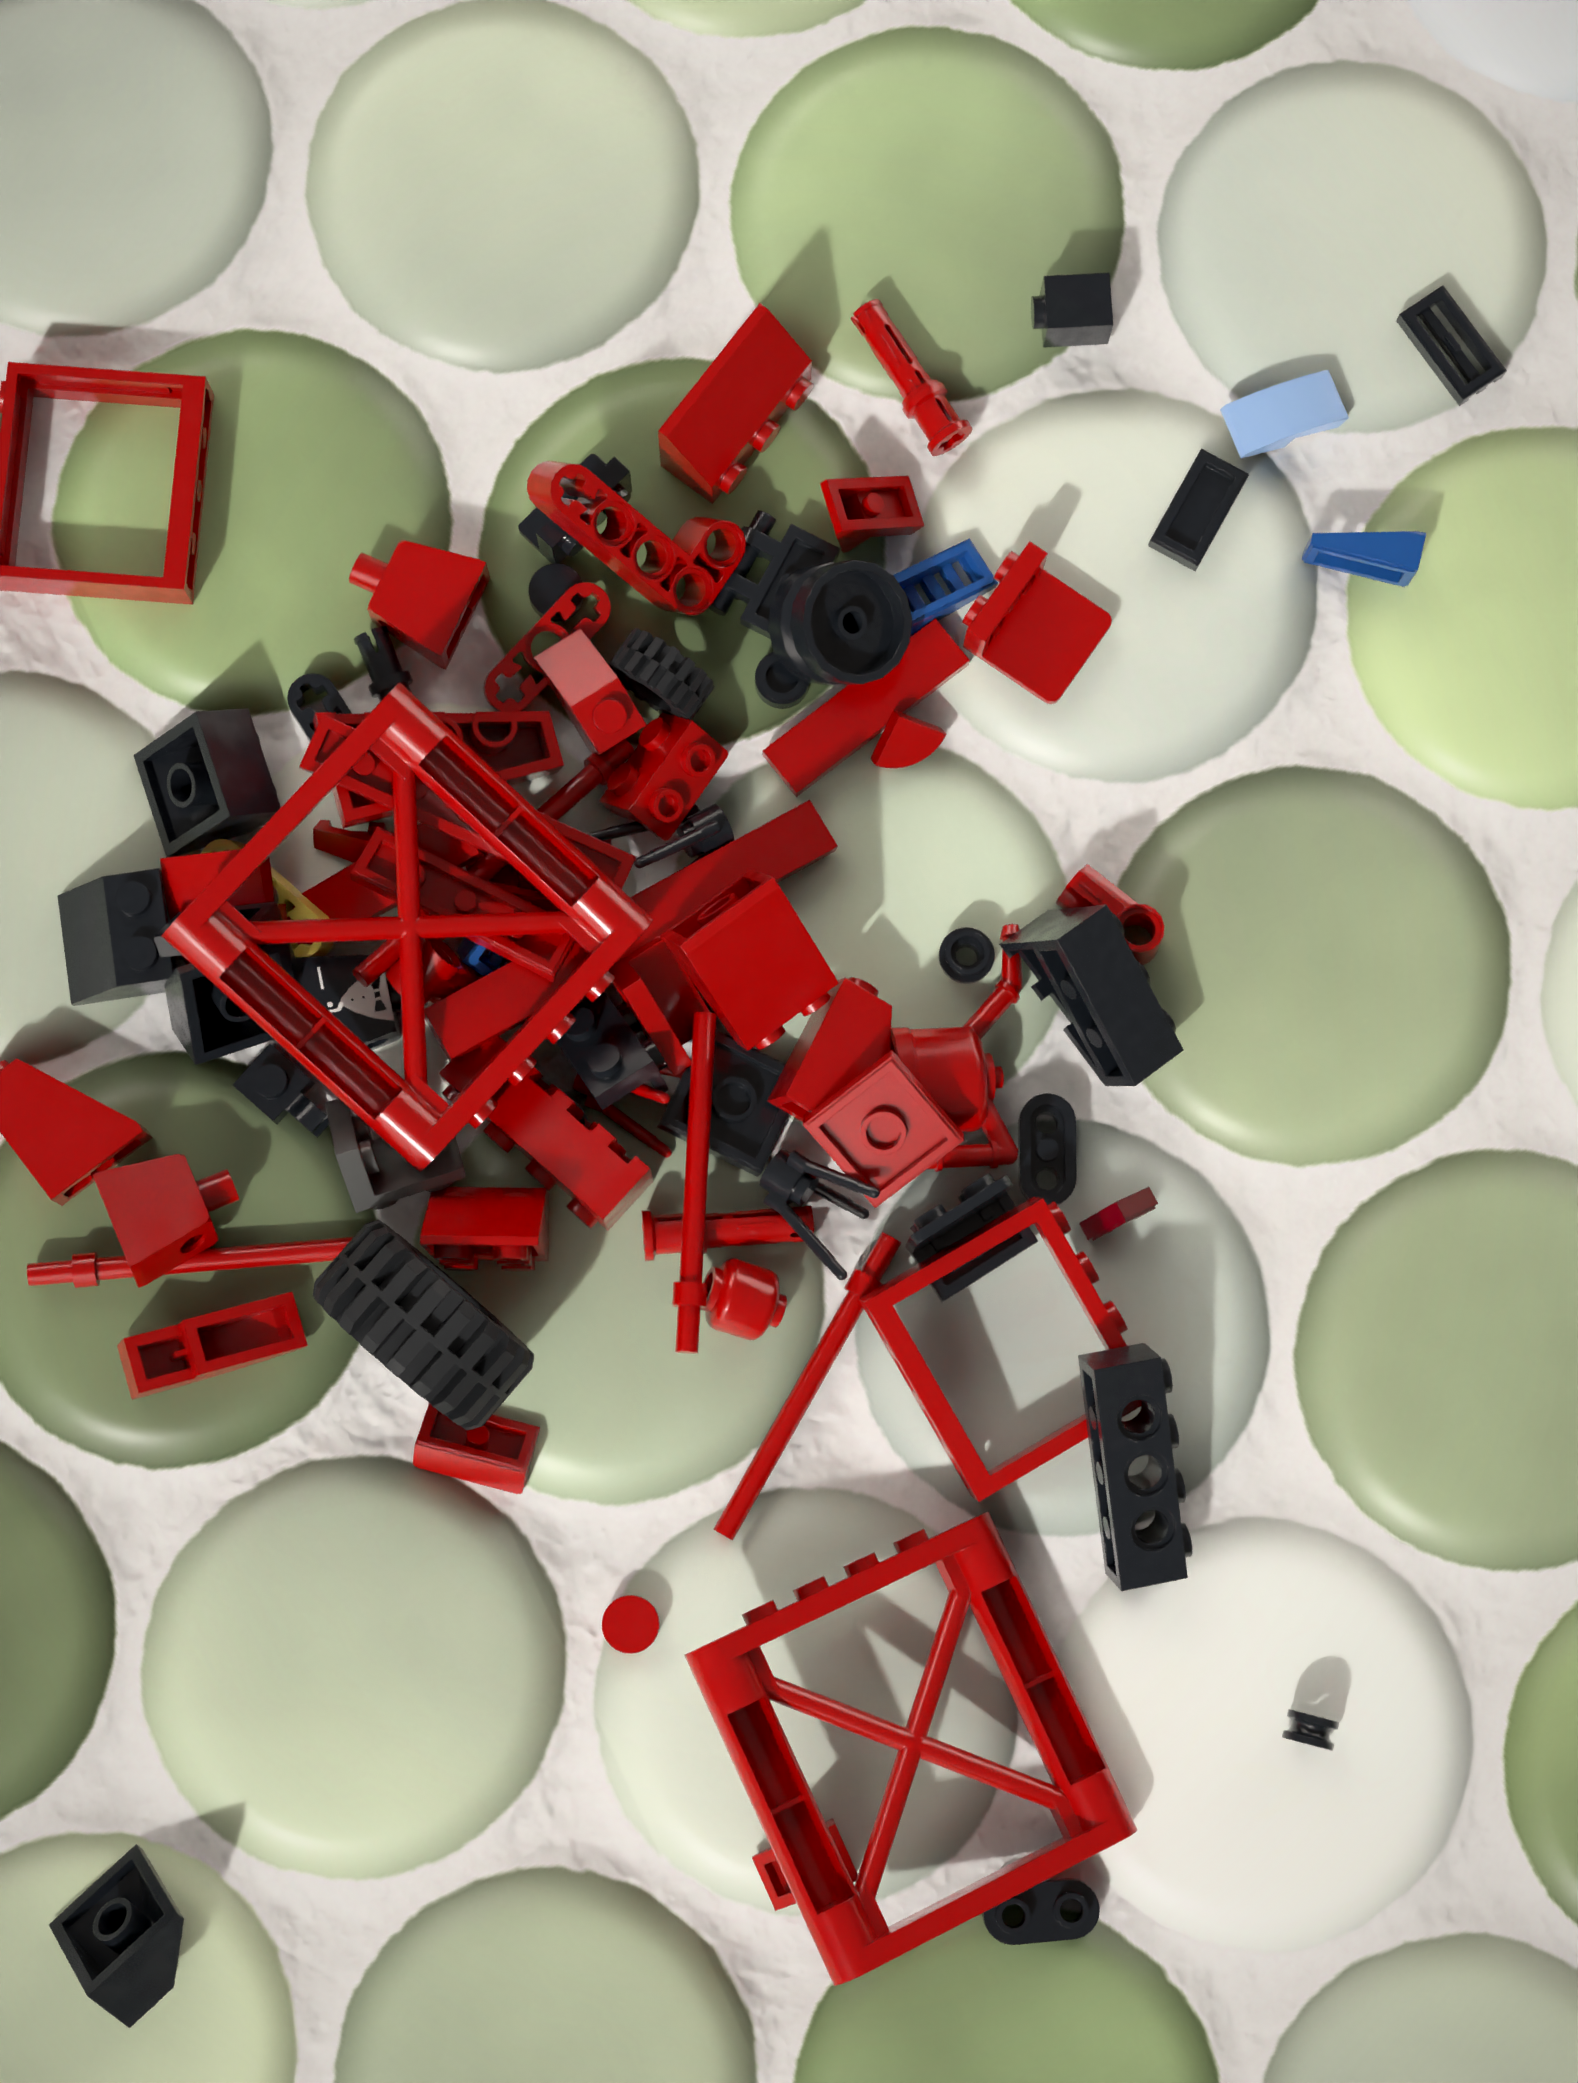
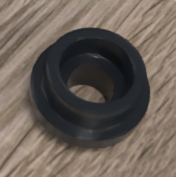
[939,927,995,984]

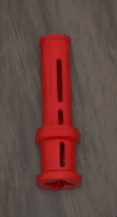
[851,299,973,456]
[641,1205,814,1261]

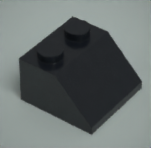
[133,708,281,858]
[57,868,181,1006]

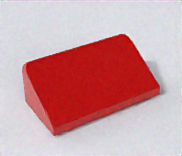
[413,1403,540,1494]

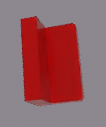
[608,936,710,1076]

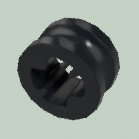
[1282,1709,1339,1751]

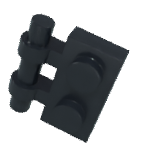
[708,510,840,639]

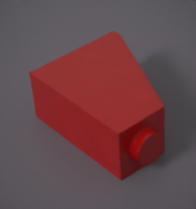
[767,977,892,1122]
[0,1058,153,1206]

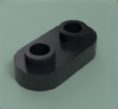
[1018,1093,1077,1205]
[982,1878,1100,1945]

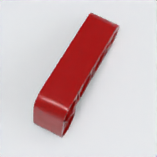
[527,461,746,615]

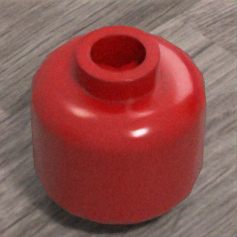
[701,1258,787,1340]

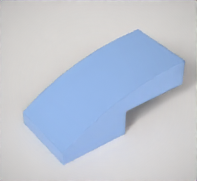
[1220,370,1349,458]

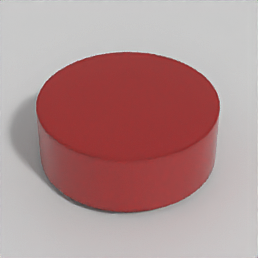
[602,1595,660,1654]

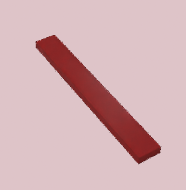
[425,799,838,1063]

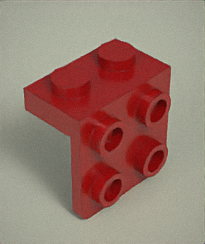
[962,541,1112,704]

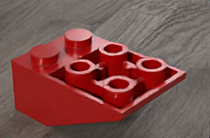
[420,1187,550,1271]

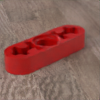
[483,582,611,711]

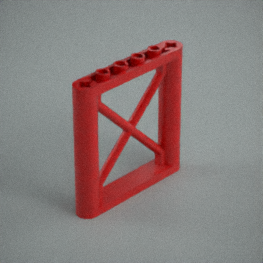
[162,683,654,1172]
[684,1511,1138,1986]

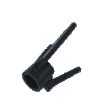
[589,804,734,868]
[759,1149,880,1280]

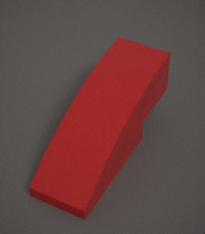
[117,1291,308,1400]

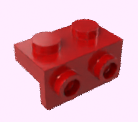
[599,712,728,841]

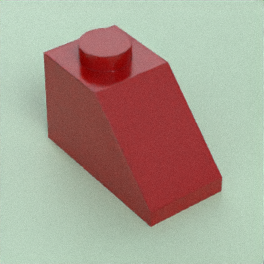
[532,628,647,755]

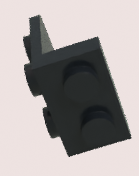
[905,1173,1038,1303]

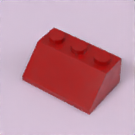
[658,303,814,504]

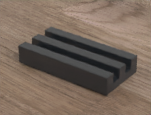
[1396,285,1507,406]

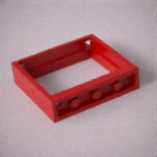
[0,362,214,605]
[859,1196,1142,1502]

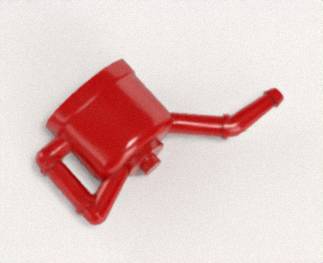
[890,924,1023,1172]

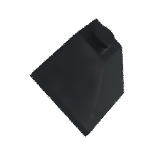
[164,943,294,1065]
[49,1844,184,2028]

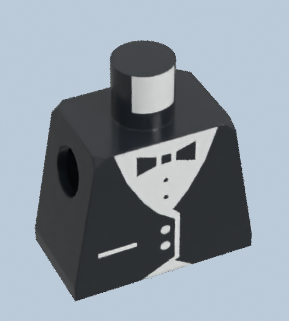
[292,954,428,1051]

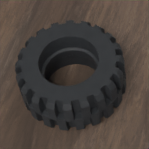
[313,1220,535,1430]

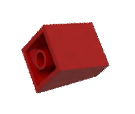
[660,869,839,1051]

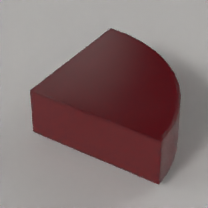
[1079,1187,1158,1241]

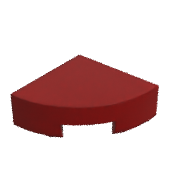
[870,710,947,768]

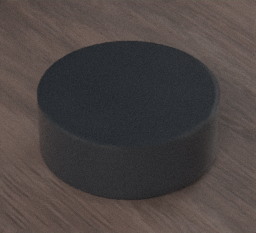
[529,563,584,622]
[755,652,810,709]

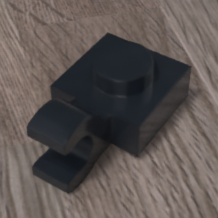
[233,1043,329,1138]

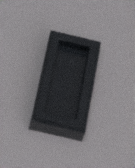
[1148,448,1249,572]

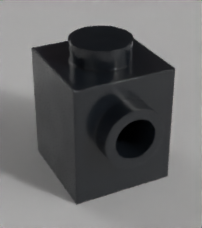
[1031,273,1113,348]

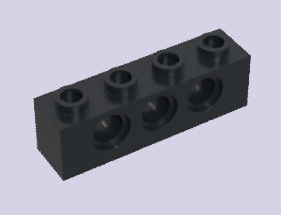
[1078,1343,1192,1591]

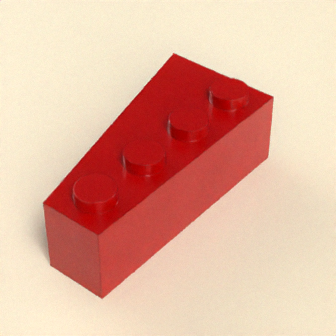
[313,711,564,829]
[438,1036,653,1231]

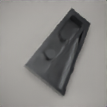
[999,905,1184,1086]

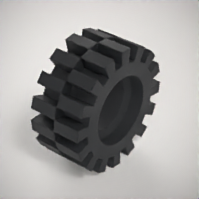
[608,628,715,720]

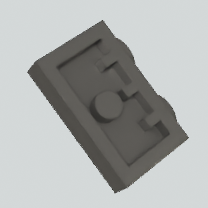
[325,1098,466,1213]

